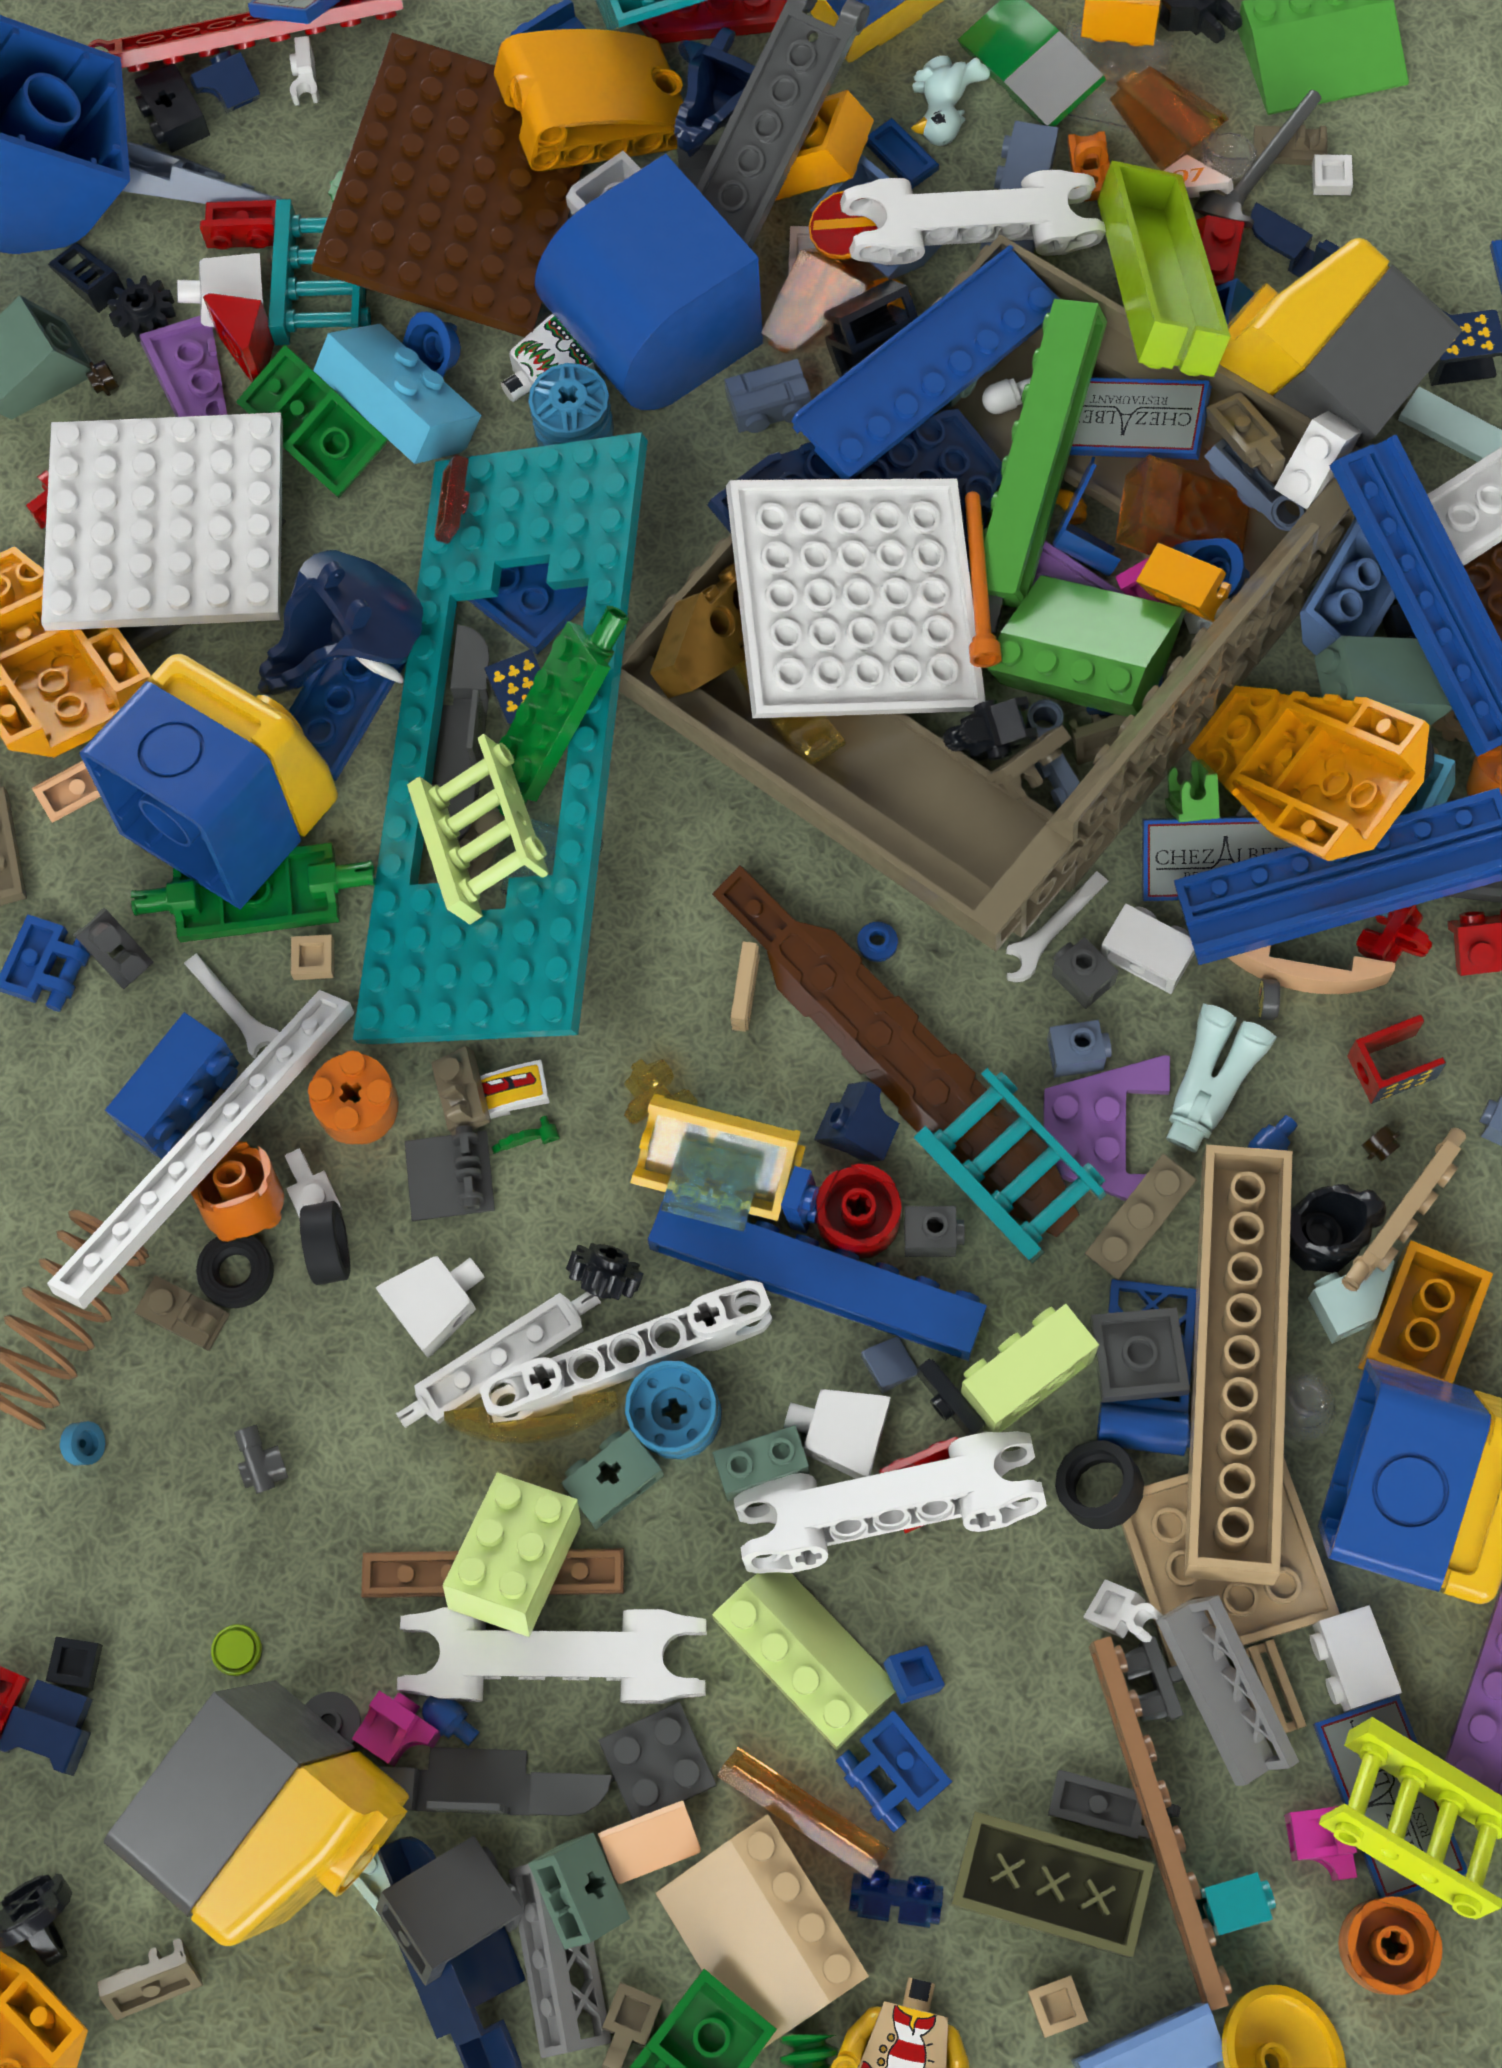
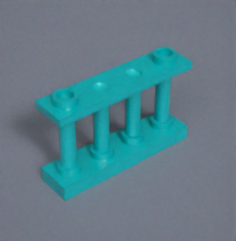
[268,199,371,345]
[913,1068,1106,1264]

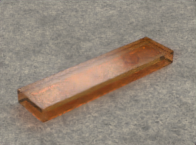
[717,1748,889,1878]

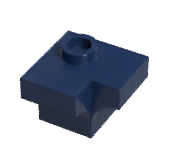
[190,51,260,114]
[814,1081,900,1162]

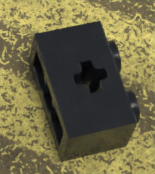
[134,64,210,153]

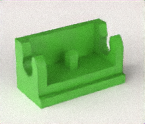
[1165,759,1220,822]

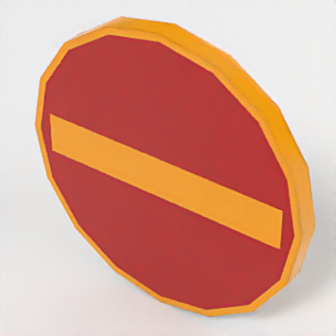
[808,191,878,260]

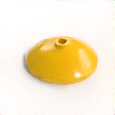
[1222,1985,1346,2068]

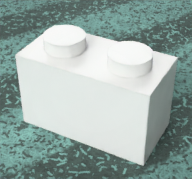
[1274,411,1362,510]
[1100,903,1195,994]
[1310,1605,1402,1713]

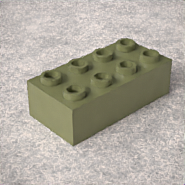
[950,1811,1155,1958]

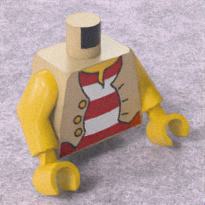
[830,1977,969,2068]

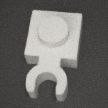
[1083,1579,1163,1642]

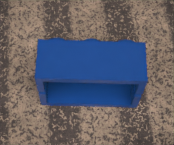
[105,1012,239,1160]

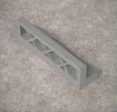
[1156,1595,1299,1786]
[509,1864,611,2058]

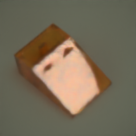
[1115,454,1250,556]

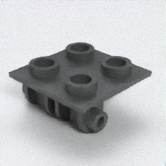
[405,1125,495,1221]

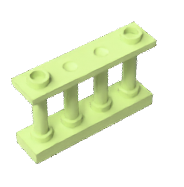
[407,734,549,924]

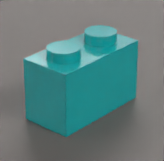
[1196,1872,1276,1936]

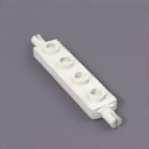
[396,1292,601,1429]

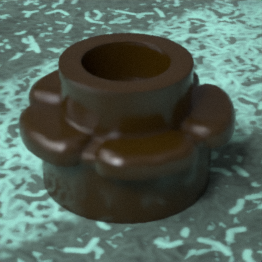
[86,359,119,396]
[1361,1124,1401,1162]

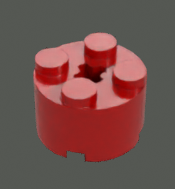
[816,1163,902,1259]

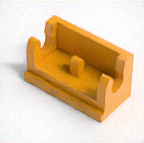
[1136,543,1231,623]

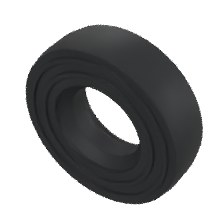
[196,1235,274,1308]

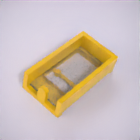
[630,1093,806,1221]

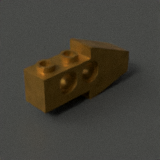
[650,563,745,699]

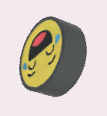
[1259,978,1280,1020]

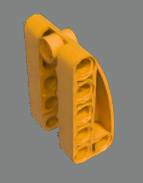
[494,29,684,171]

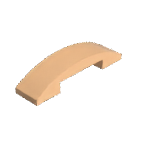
[1228,945,1395,994]

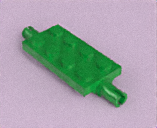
[497,606,629,816]
[131,843,376,943]

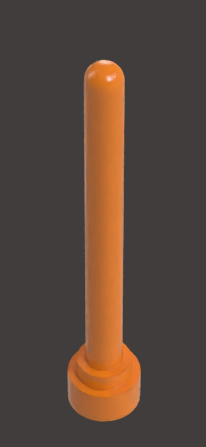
[965,491,1002,668]

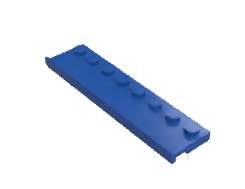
[791,244,1059,479]
[1329,434,1502,757]
[1174,788,1502,965]

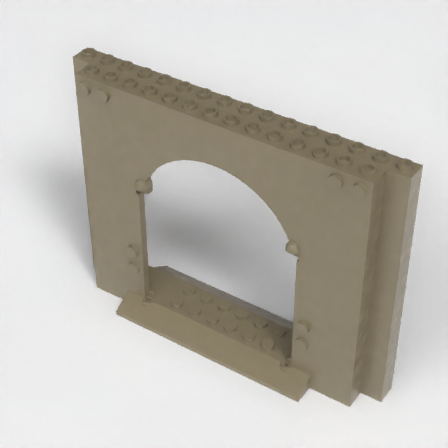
[619,234,1361,952]

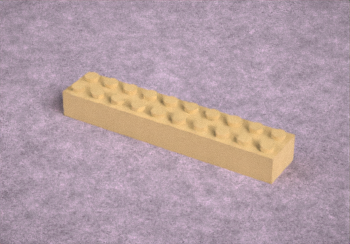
[1184,1144,1293,1585]

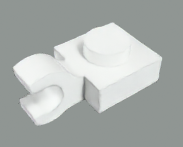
[290,36,320,106]
[285,1148,343,1218]

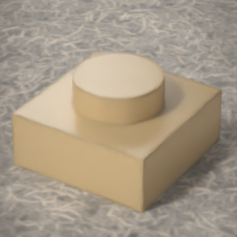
[291,935,334,980]
[1027,1975,1088,2038]

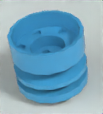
[528,363,614,447]
[625,1361,722,1460]

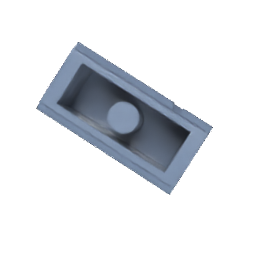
[724,359,811,433]

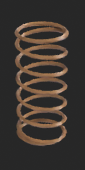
[0,1209,149,1430]

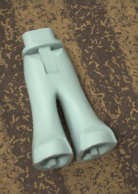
[1166,1003,1277,1153]

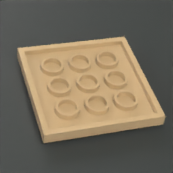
[1112,1459,1340,1668]

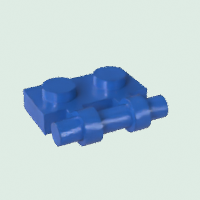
[0,914,90,1012]
[836,1710,952,1833]

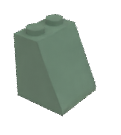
[0,295,91,420]
[1314,636,1453,726]

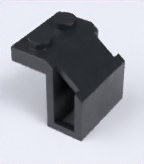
[823,279,918,378]

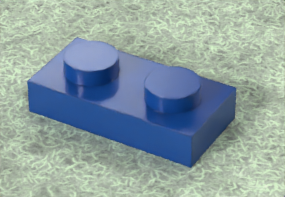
[781,1166,819,1234]

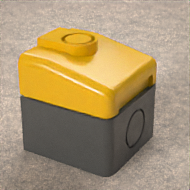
[1219,238,1462,448]
[104,1680,409,1946]

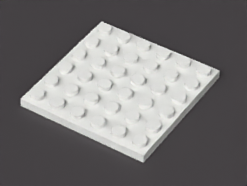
[41,412,283,631]
[726,479,986,718]

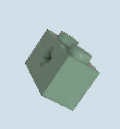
[712,1425,810,1502]
[561,1429,664,1530]
[528,1832,630,1950]

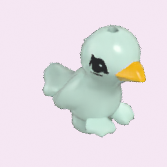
[911,56,990,146]

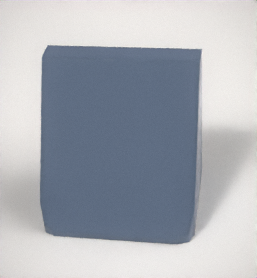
[861,1336,917,1394]

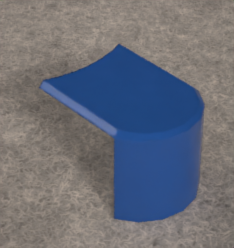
[1052,456,1121,576]

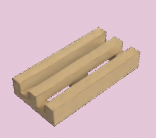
[731,941,760,1032]
[1233,1639,1307,1740]

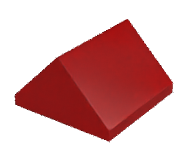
[203,293,274,382]

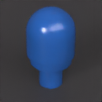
[1247,1115,1298,1150]
[422,1696,480,1746]

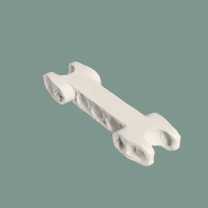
[840,170,1106,265]
[479,1280,773,1428]
[734,1431,1047,1574]
[397,1607,707,1704]

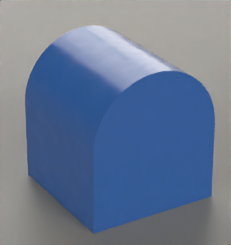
[0,15,130,254]
[535,153,763,410]

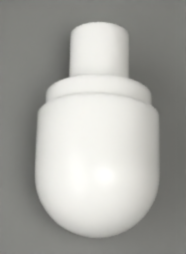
[982,377,1031,414]

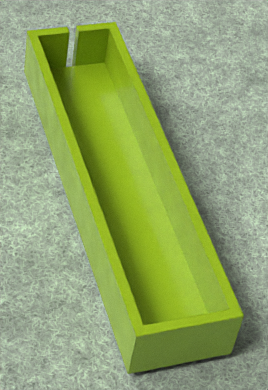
[1097,160,1231,377]

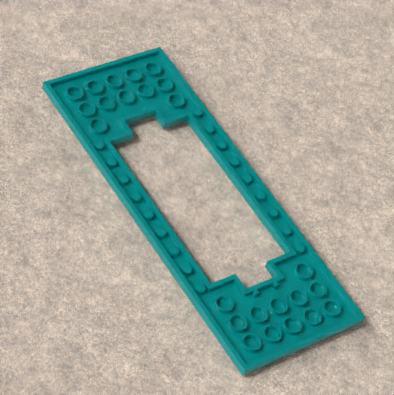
[353,432,648,1044]

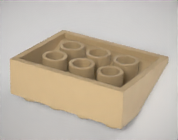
[655,1814,869,2049]

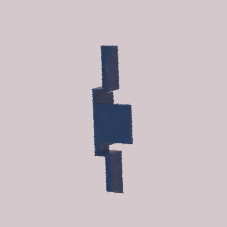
[1250,202,1450,315]
[377,1836,526,2068]

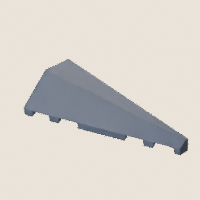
[122,141,282,204]

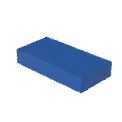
[866,118,939,189]

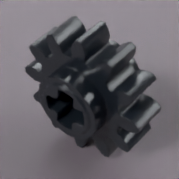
[107,275,176,342]
[566,1243,644,1300]

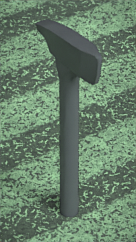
[1193,90,1322,228]

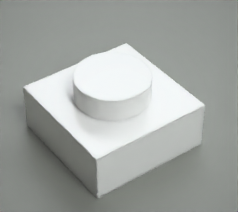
[1312,154,1353,195]

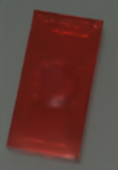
[434,455,470,544]

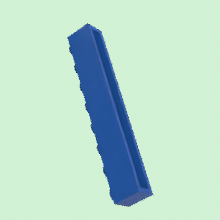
[648,1194,987,1361]

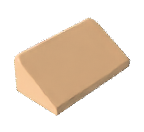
[32,760,101,823]
[598,1801,701,1884]

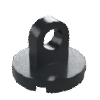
[0,1874,72,1967]

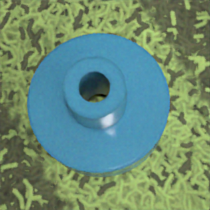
[59,1421,105,1466]

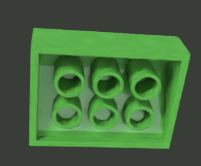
[1237,0,1409,115]
[987,575,1186,717]

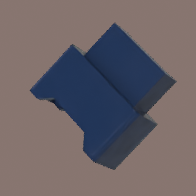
[0,1679,93,1776]

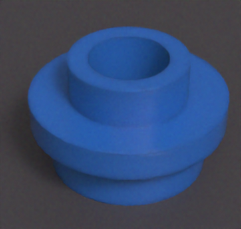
[857,922,898,962]

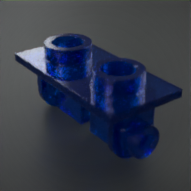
[848,1869,944,1928]

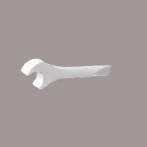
[1006,871,1109,982]
[184,953,280,1059]

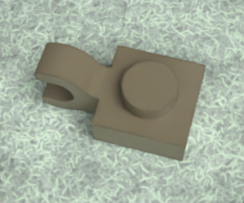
[601,1982,663,2068]

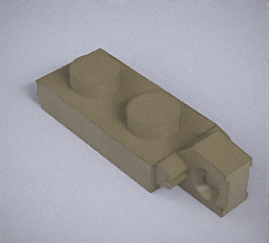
[1206,392,1286,482]

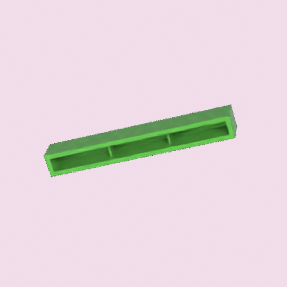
[970,299,1107,608]

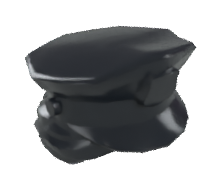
[1290,1184,1386,1273]

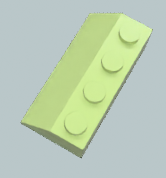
[712,1572,896,1751]

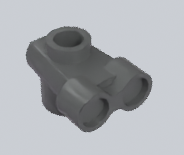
[234,1424,288,1494]

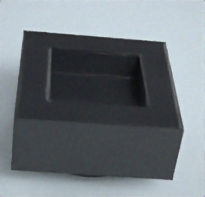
[46,1637,103,1690]

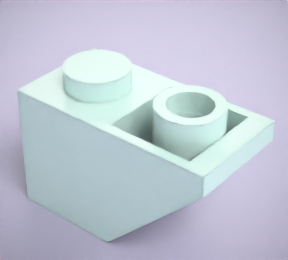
[1308,1260,1394,1344]

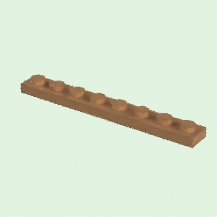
[1089,1636,1232,2011]

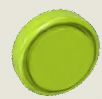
[211,1624,262,1676]

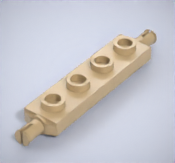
[1342,1128,1466,1291]

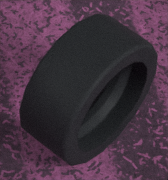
[299,1201,350,1285]
[1055,1440,1144,1529]

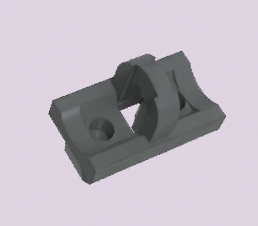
[73,908,154,989]
[1123,1636,1184,1722]

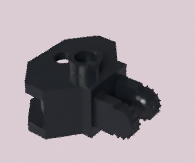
[1159,0,1243,44]
[942,696,1038,761]

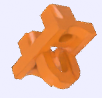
[1067,131,1110,202]

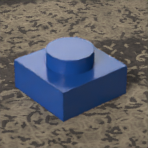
[883,1645,945,1704]

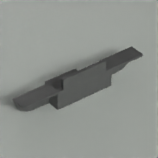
[432,624,490,842]
[378,1747,615,1816]

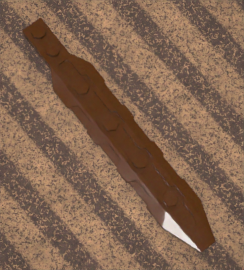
[712,865,1080,1237]

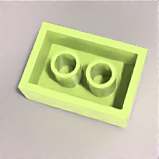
[961,1304,1099,1432]
[443,1472,581,1637]

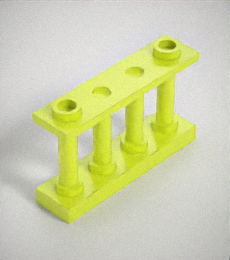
[1319,1717,1502,1920]

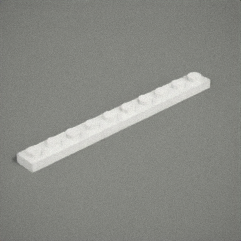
[47,990,354,1310]

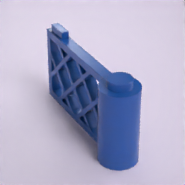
[1096,1279,1196,1456]

